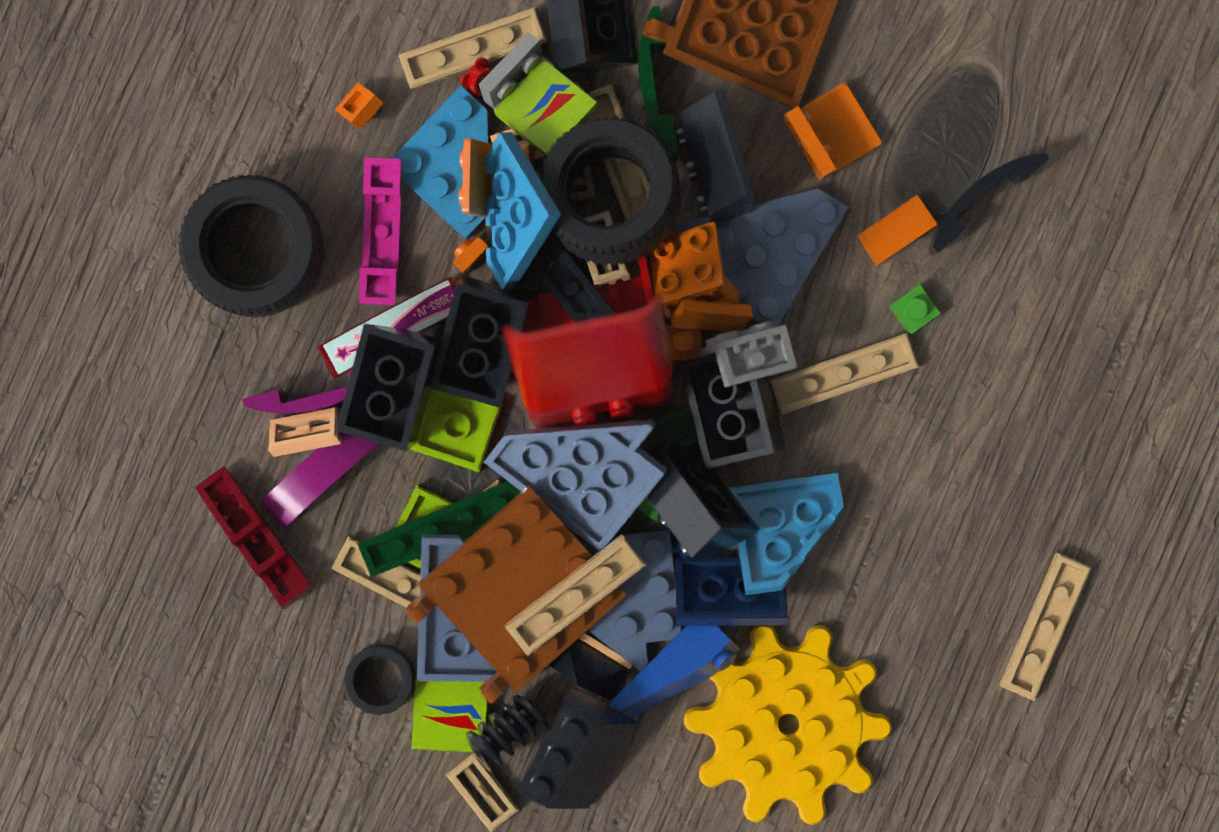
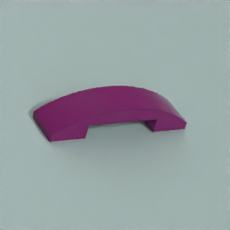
[242,370,352,414]
[261,432,380,528]

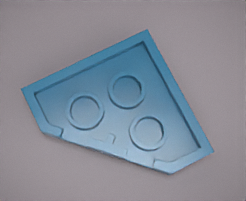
[392,85,488,240]
[485,132,561,290]
[729,473,844,595]

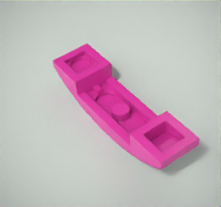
[359,157,402,305]

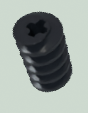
[466,695,550,772]

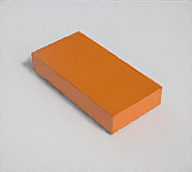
[856,195,938,266]
[670,299,753,333]

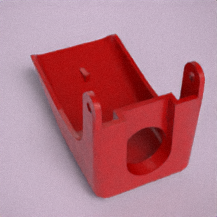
[503,255,672,428]

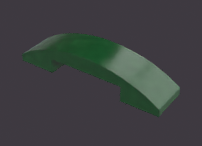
[638,6,678,156]

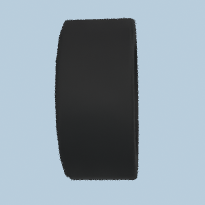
[344,644,415,715]

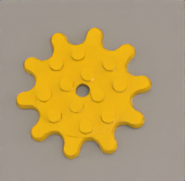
[684,624,892,825]

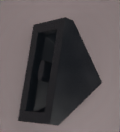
[549,639,628,700]

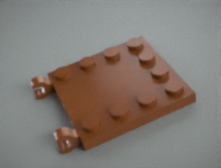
[642,0,838,109]
[406,485,627,704]

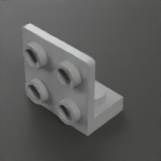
[479,32,584,110]
[696,321,797,387]

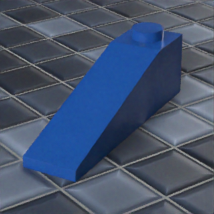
[608,626,740,718]

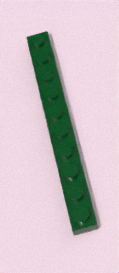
[357,406,699,577]

